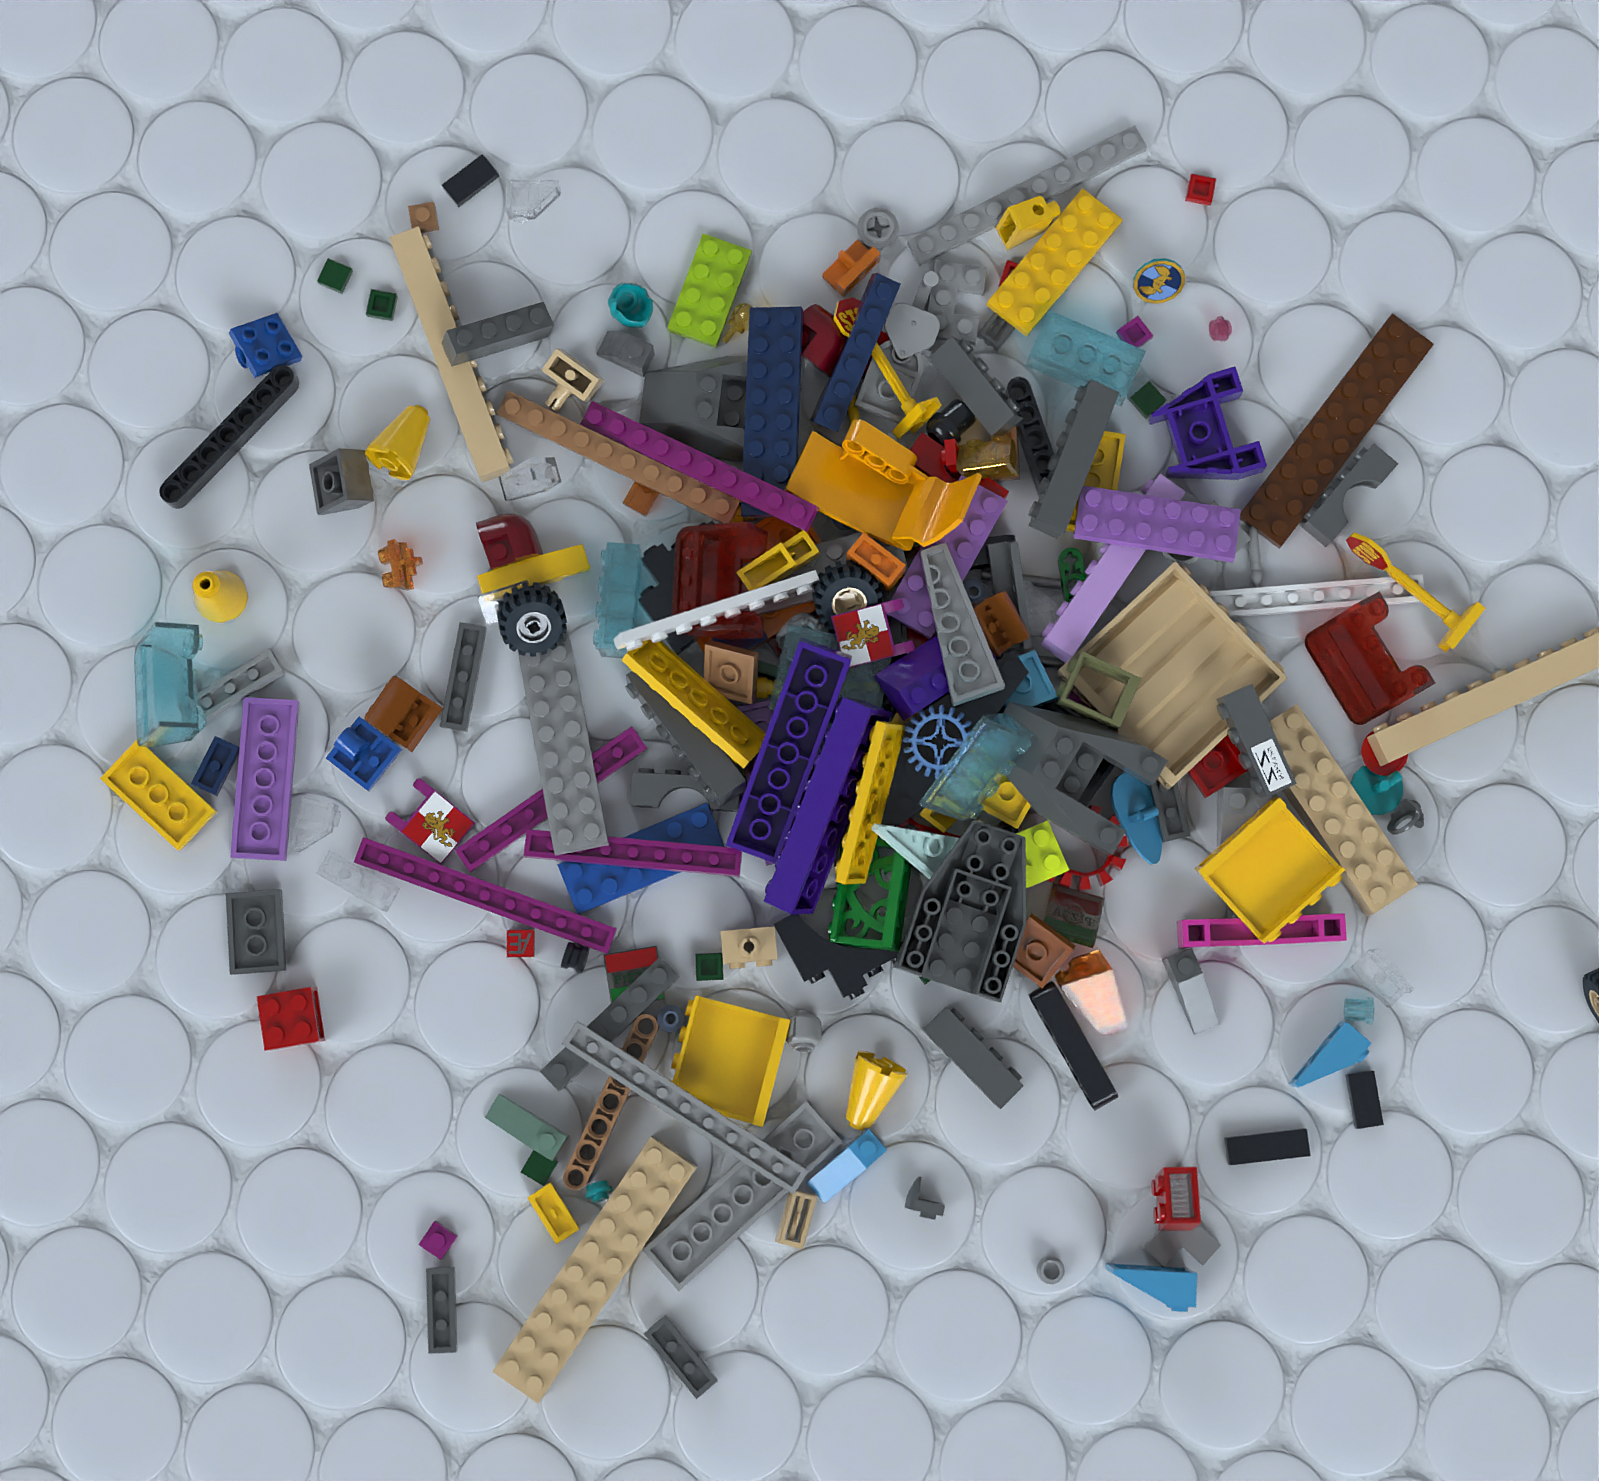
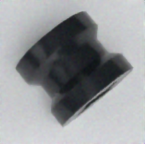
[561,942,590,974]

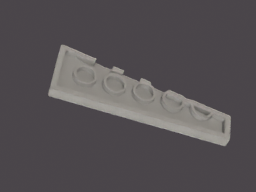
[920,542,1005,706]

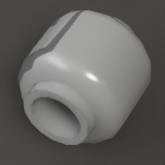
[786,1010,821,1052]

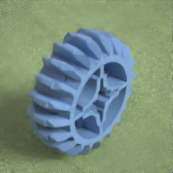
[903,705,977,779]

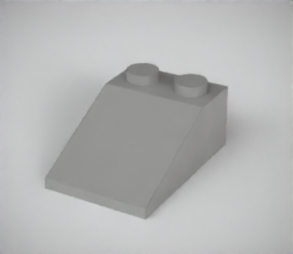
[1217,787,1277,847]

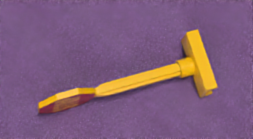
[833,297,942,440]
[1346,532,1486,653]

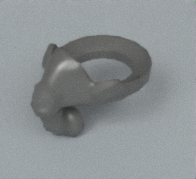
[1387,799,1424,835]

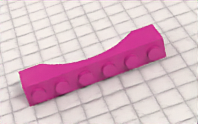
[1177,913,1347,948]

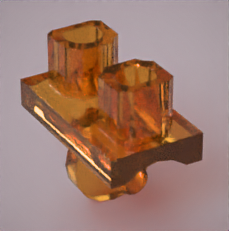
[378,539,423,591]

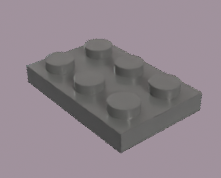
[226,889,286,975]

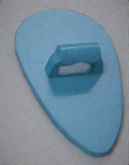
[1110,772,1162,865]

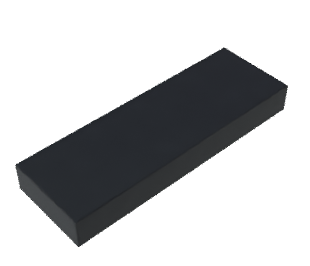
[1224,1128,1311,1165]

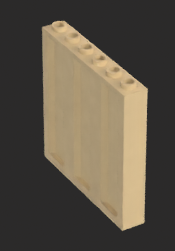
[1056,562,1287,790]

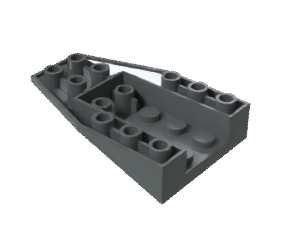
[893,820,1026,1003]

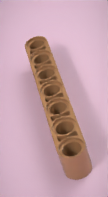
[563,1014,659,1190]

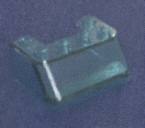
[134,622,207,747]

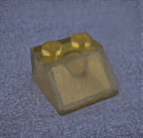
[956,435,1019,480]

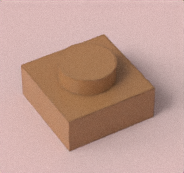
[408,202,439,233]

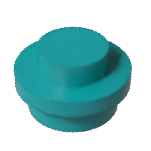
[585,1180,613,1203]

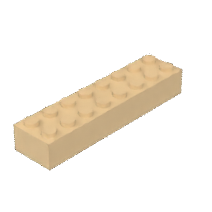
[1269,704,1418,916]

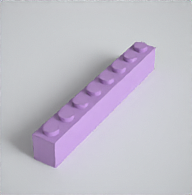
[1040,474,1186,663]

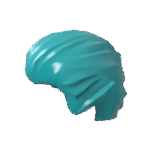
[608,283,653,328]

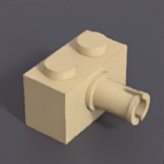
[541,348,604,413]
[721,926,777,969]

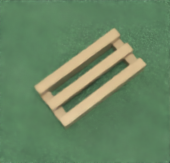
[775,1190,818,1249]

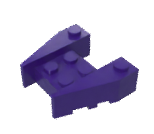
[1149,366,1267,480]

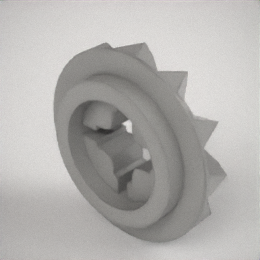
[857,208,899,250]

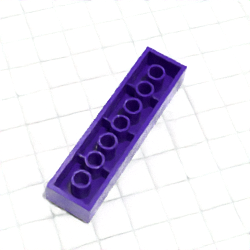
[725,637,852,863]
[764,697,892,914]

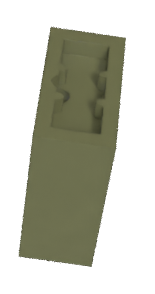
[1055,651,1142,731]

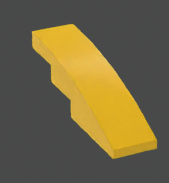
[476,544,591,602]

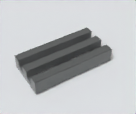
[977,312,1016,352]

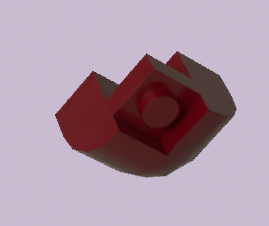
[802,304,848,378]
[476,513,543,570]

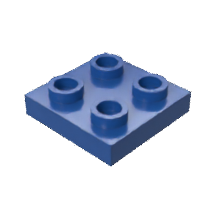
[229,313,303,378]
[326,716,402,792]

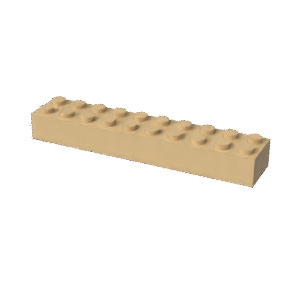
[492,1135,697,1403]

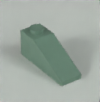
[485,1094,569,1161]

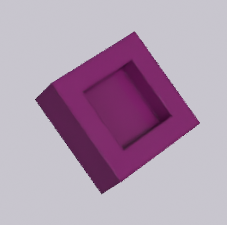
[1116,316,1153,354]
[418,1221,458,1260]

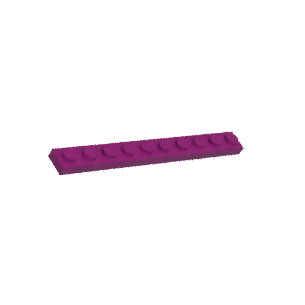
[580,401,819,532]
[354,837,617,954]

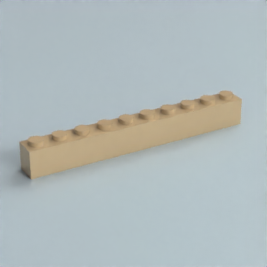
[389,226,514,483]
[1367,627,1599,766]

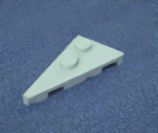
[871,823,959,879]

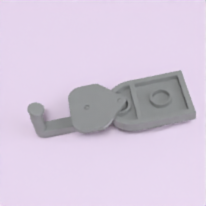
[854,271,940,424]

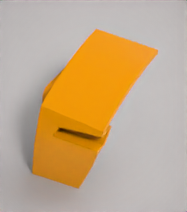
[784,420,982,551]

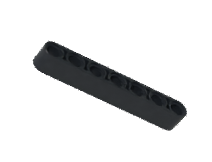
[159,365,299,509]

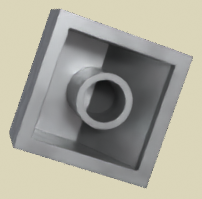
[309,448,374,515]

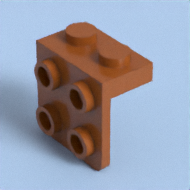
[365,676,443,752]

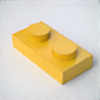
[527,1182,581,1245]

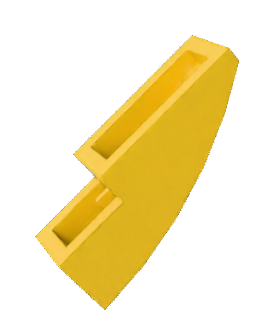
[737,531,820,591]

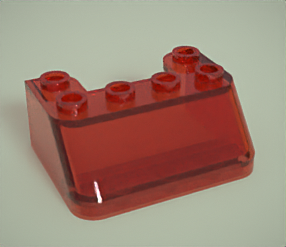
[671,522,768,640]
[1305,591,1436,725]

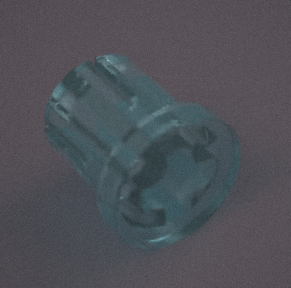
[1343,997,1374,1025]

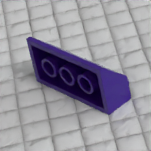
[874,635,997,721]

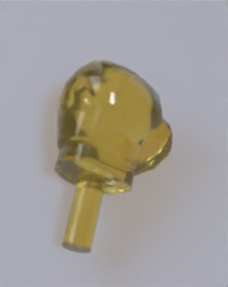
[722,302,753,344]

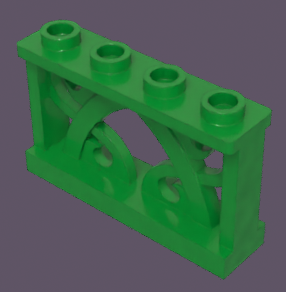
[828,838,912,952]

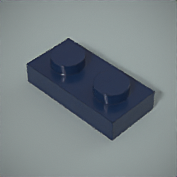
[191,736,239,796]

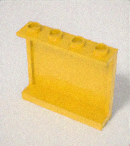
[1194,796,1345,944]
[669,995,790,1127]

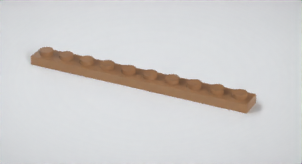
[496,390,741,527]

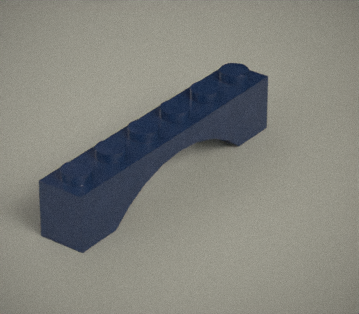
[810,273,901,432]

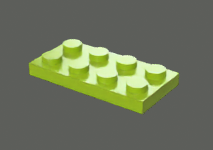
[667,233,752,348]

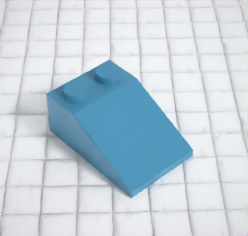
[1105,1263,1197,1312]

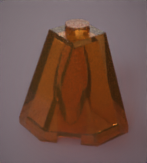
[1054,950,1128,1035]

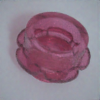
[1209,316,1232,342]

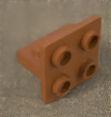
[972,591,1030,657]

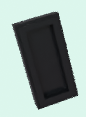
[442,154,499,208]
[1345,1071,1384,1129]

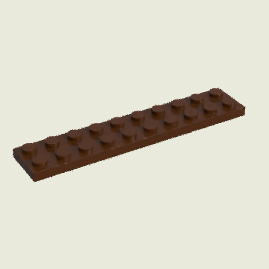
[1240,313,1434,549]

